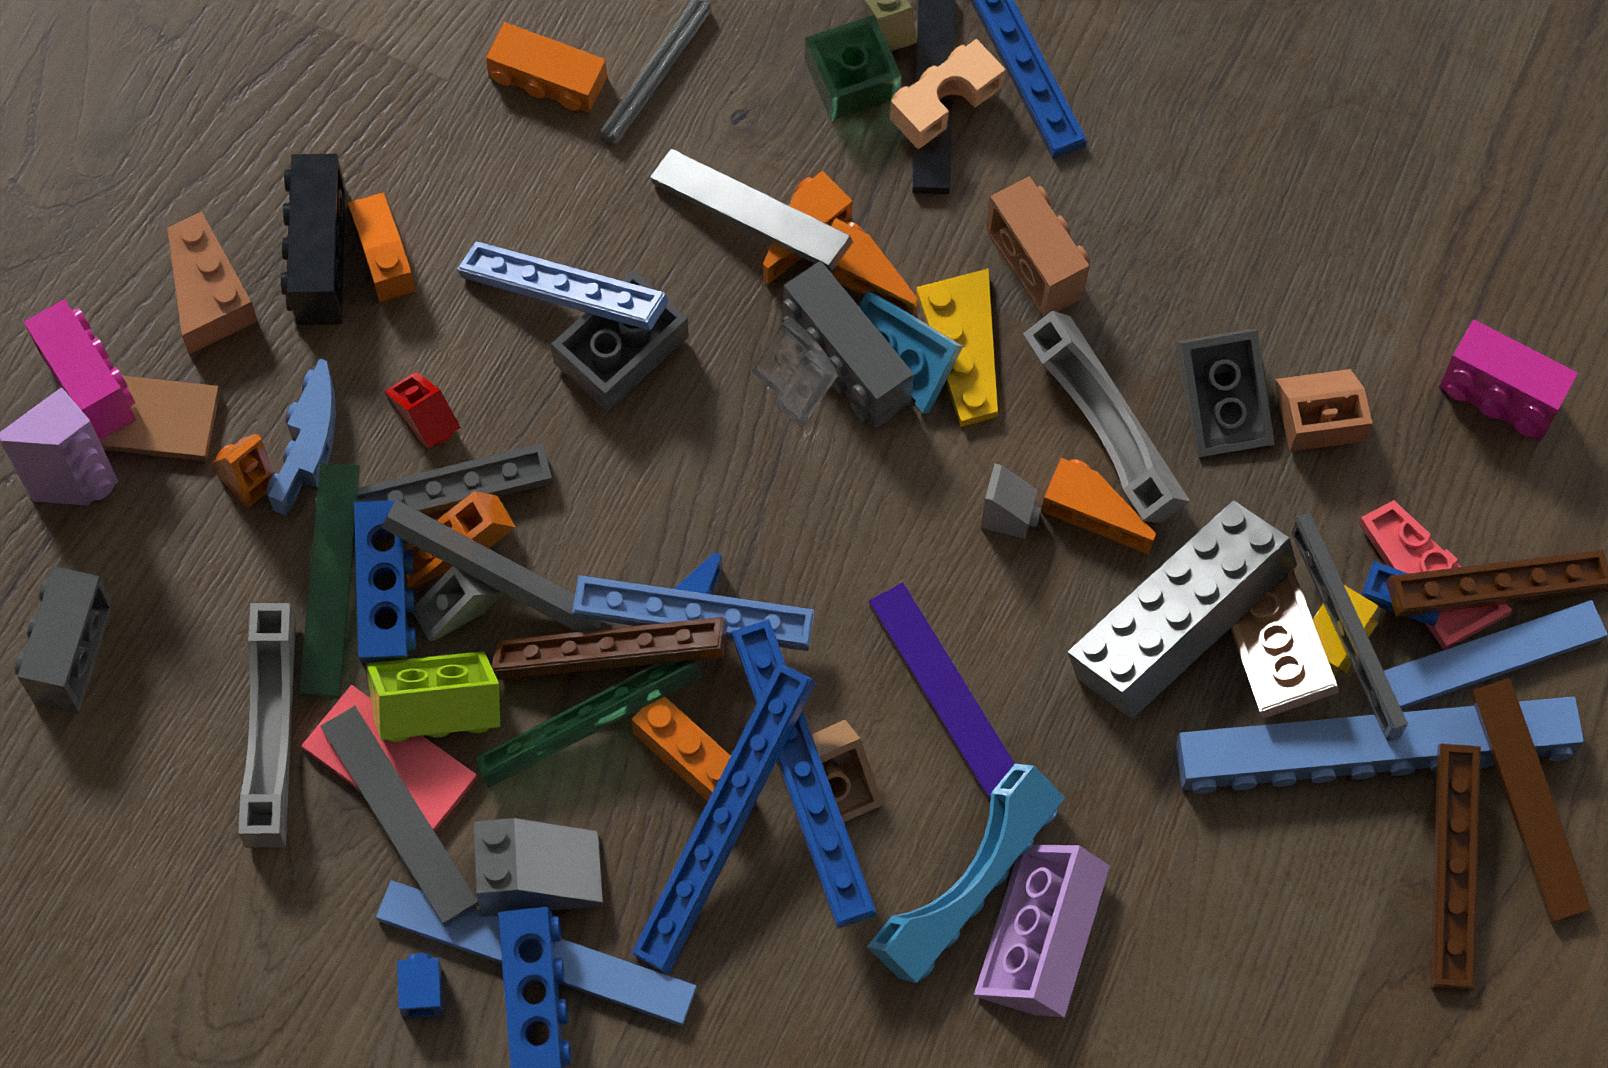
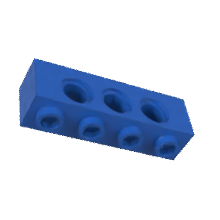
[354,500,416,665]
[498,907,572,1068]

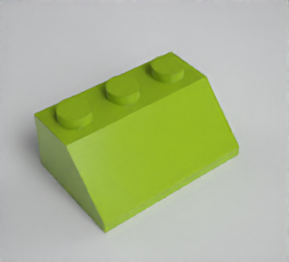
[366,651,500,742]

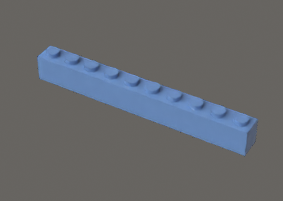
[1175,697,1584,794]

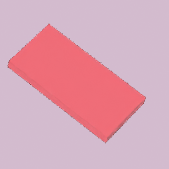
[301,685,478,832]

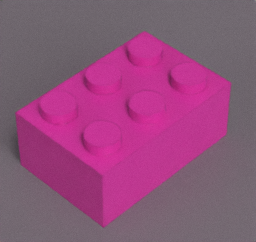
[24,299,136,441]
[1439,319,1578,440]

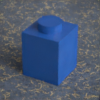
[397,953,444,1019]

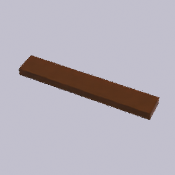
[1386,550,1608,617]
[492,617,727,680]
[1469,678,1591,922]
[1431,743,1481,990]

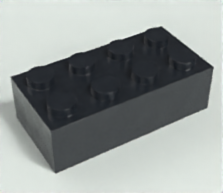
[281,154,346,325]

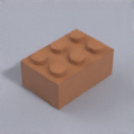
[986,176,1090,317]

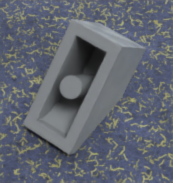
[981,463,1042,539]
[413,566,504,641]

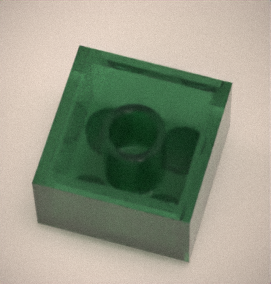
[805,15,902,121]

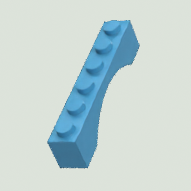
[867,764,1065,983]

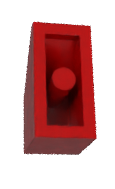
[384,371,461,448]

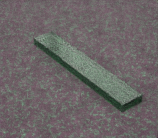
[299,463,361,699]
[476,660,703,788]

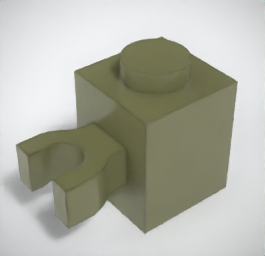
[863,0,917,54]

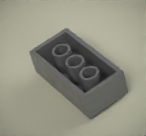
[782,261,914,430]

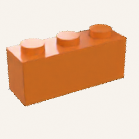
[486,22,607,113]
[631,692,731,801]

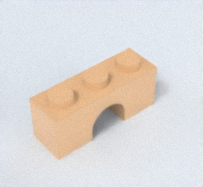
[890,39,1006,149]

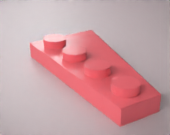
[1359,500,1512,650]

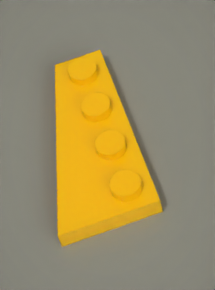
[916,269,998,427]

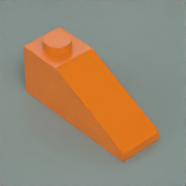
[763,171,853,285]
[348,192,416,303]
[813,218,918,317]
[212,433,274,508]
[1041,458,1156,554]
[406,491,516,589]

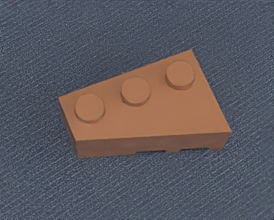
[167,211,258,355]

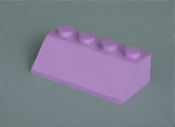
[0,387,119,505]
[974,845,1110,1017]

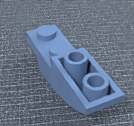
[267,359,336,516]

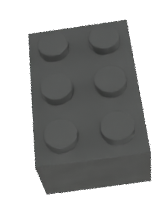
[551,269,689,412]
[15,566,114,713]

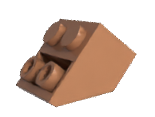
[1275,369,1373,452]

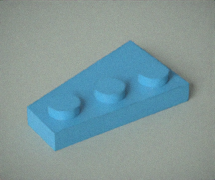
[859,291,963,414]

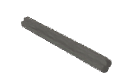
[601,0,711,145]

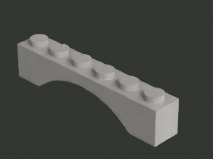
[1023,311,1190,524]
[238,603,296,848]

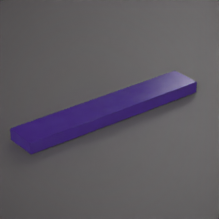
[869,583,1015,801]

